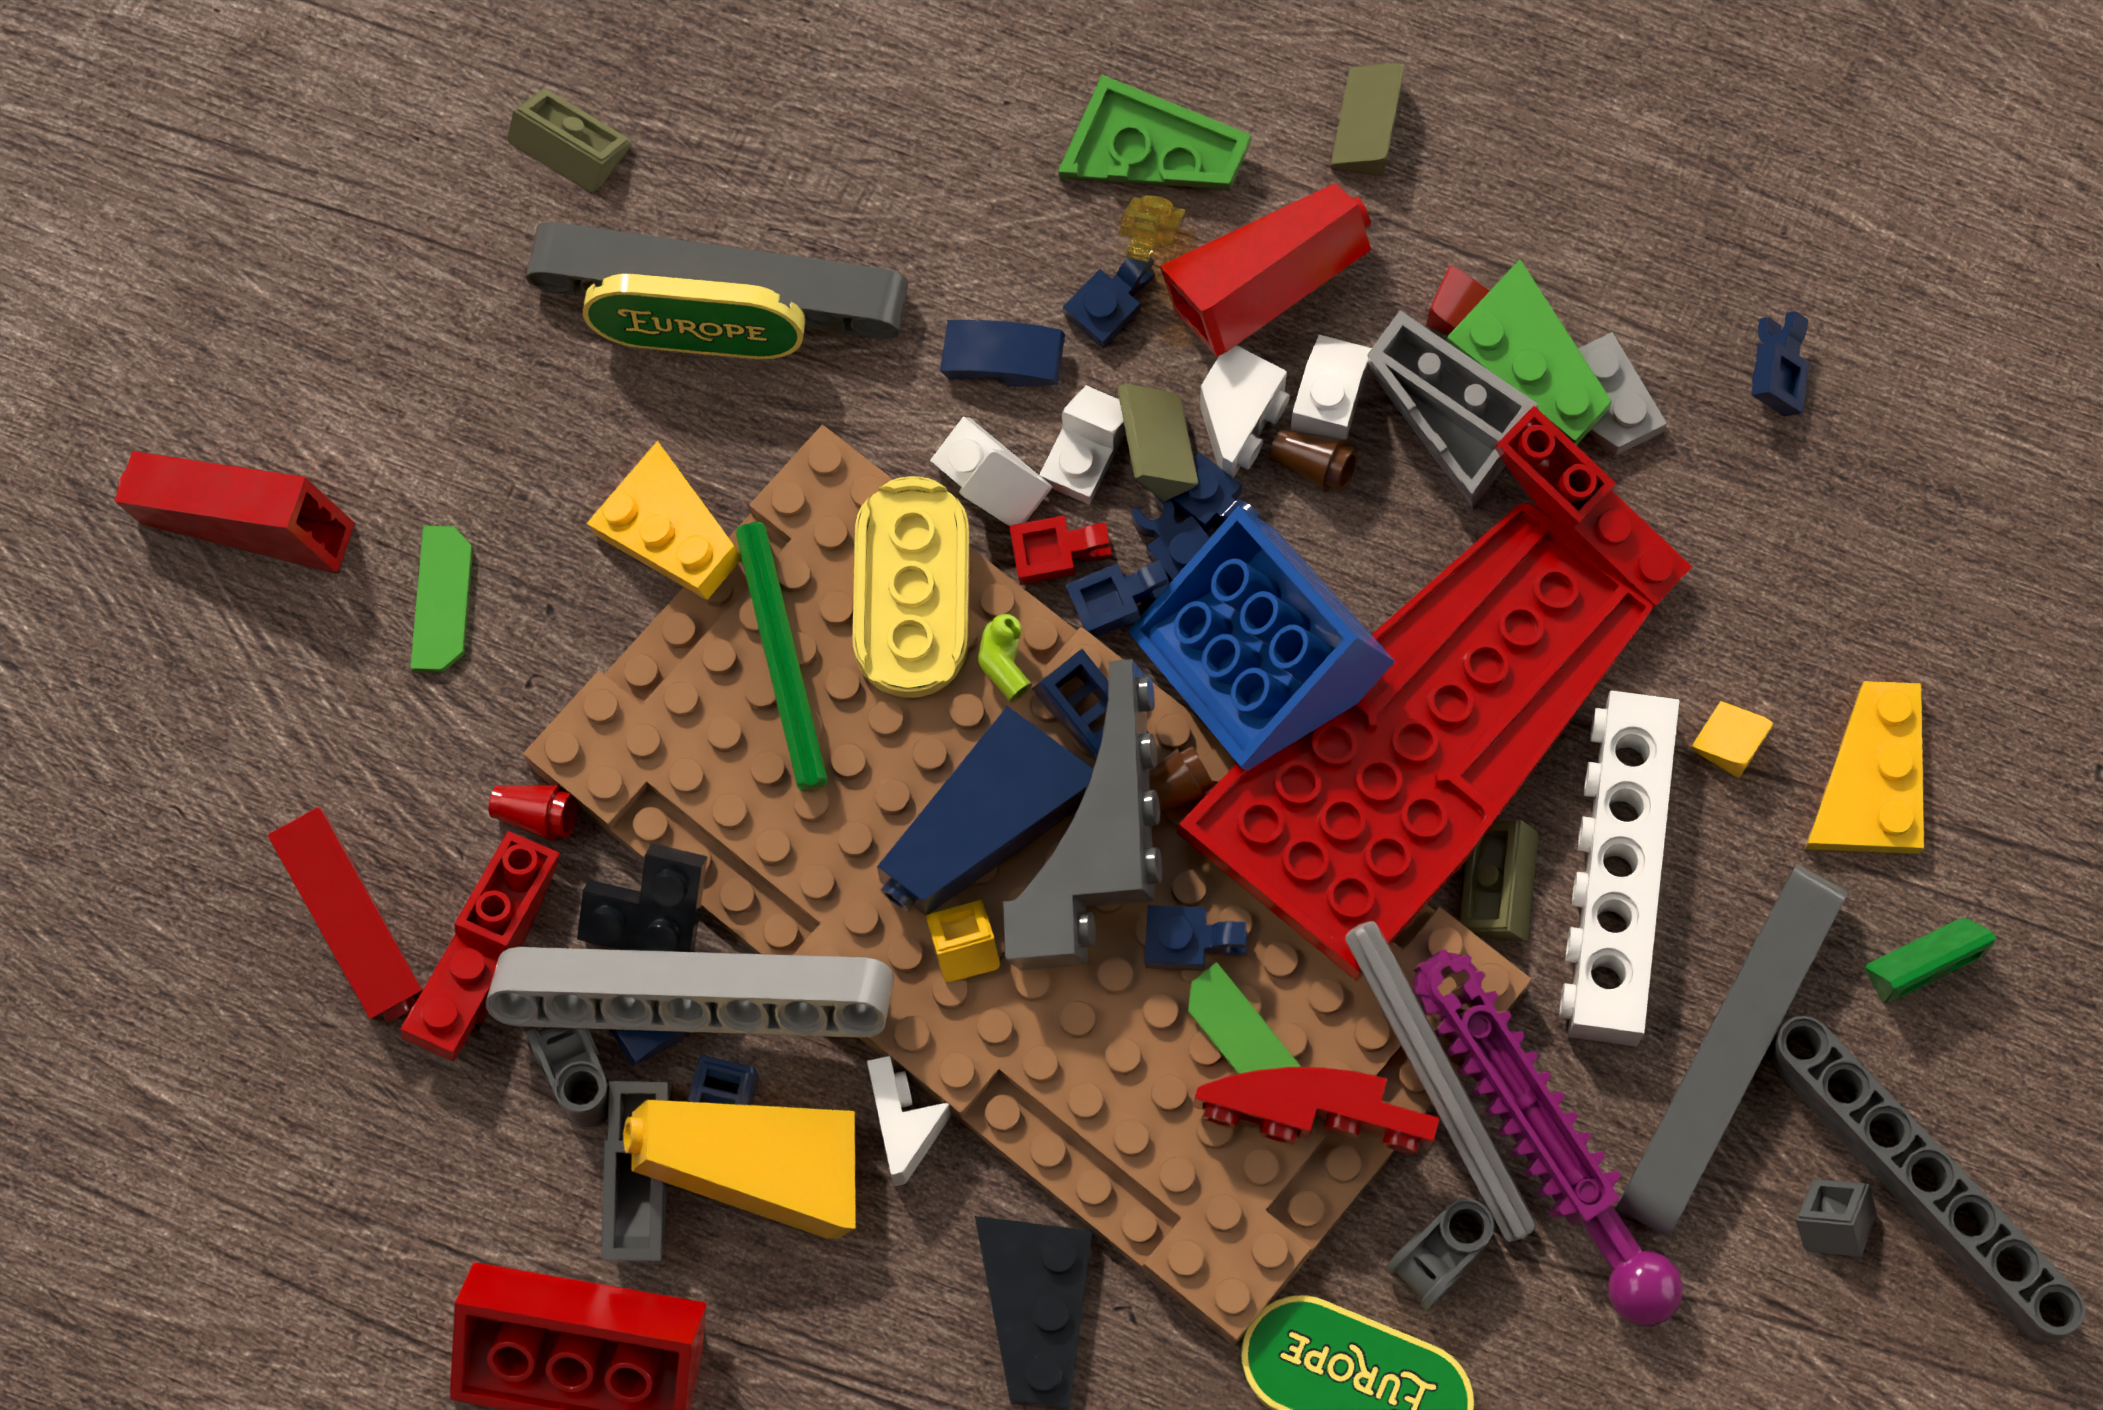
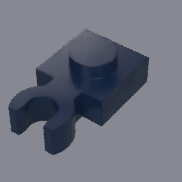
[1132,496,1210,584]

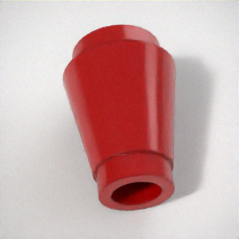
[488,785,579,841]

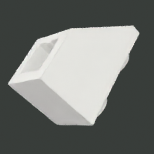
[1200,345,1290,478]

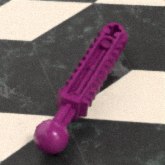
[1412,949,1684,1327]

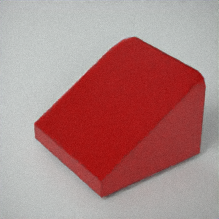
[1426,266,1490,335]

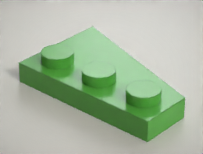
[1058,75,1252,190]
[1447,259,1612,445]

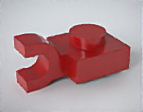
[1009,515,1113,585]

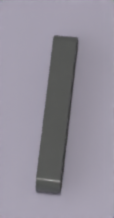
[526,222,908,339]
[1615,863,1849,1237]
[1769,1016,2085,1345]

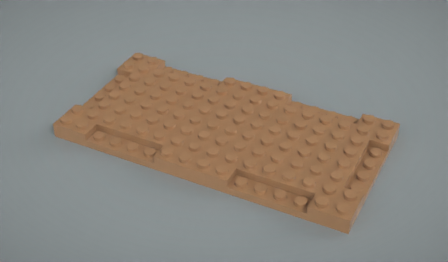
[523,424,1532,1347]

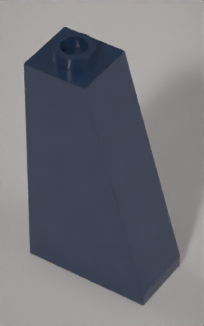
[877,706,1094,916]

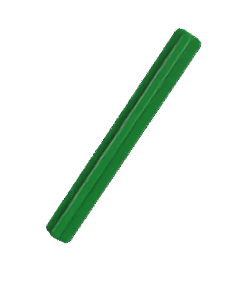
[735,522,828,791]

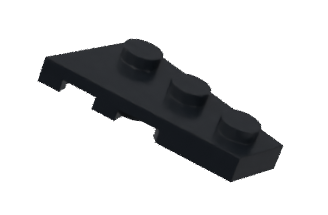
[975,1216,1092,1410]

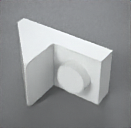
[1039,386,1126,505]
[930,416,1053,526]
[867,1056,951,1186]

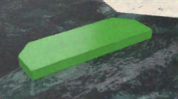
[411,526,473,673]
[1188,962,1301,1074]

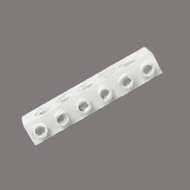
[1559,690,1679,1047]

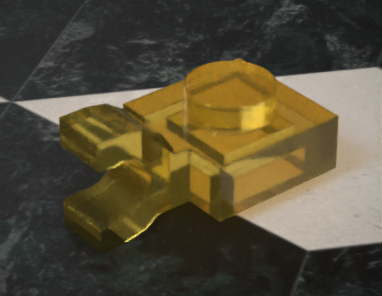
[1119,195,1186,262]

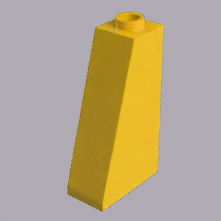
[623,1100,855,1239]

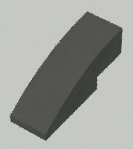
[601,1081,673,1261]

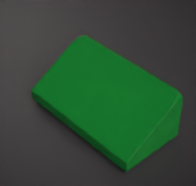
[1865,918,1996,1004]

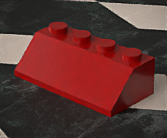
[449,1262,707,1410]

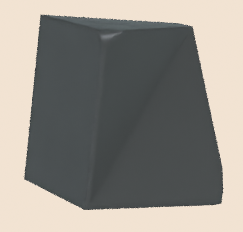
[1796,1179,1877,1257]

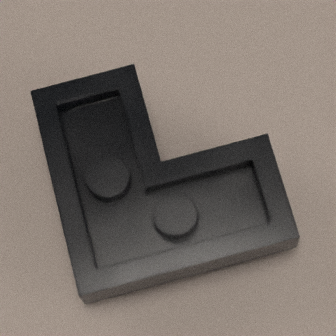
[577,843,708,952]

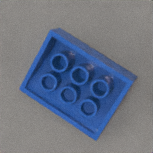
[1127,506,1395,771]

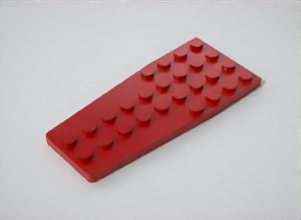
[1177,503,1653,982]

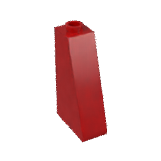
[1160,183,1371,357]
[114,451,355,574]
[267,806,423,1023]

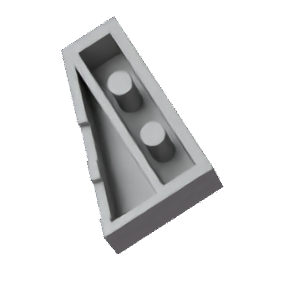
[1367,310,1538,509]

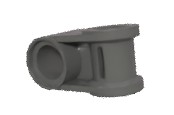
[525,1027,609,1127]
[1384,1198,1494,1312]

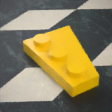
[586,441,742,600]
[1805,681,1924,854]

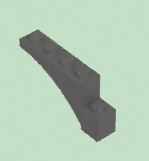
[1003,659,1163,970]

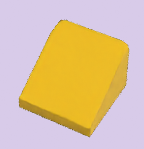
[1690,701,1774,779]
[926,899,1000,982]

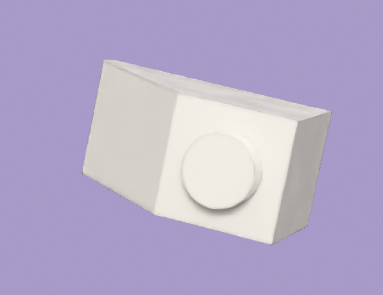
[1290,335,1372,441]

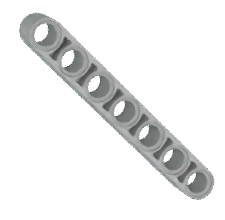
[486,947,894,1037]

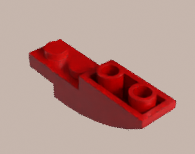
[1494,405,1692,609]
[400,831,560,1062]
[1193,1067,1440,1154]

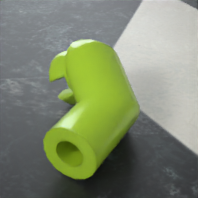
[978,614,1032,703]

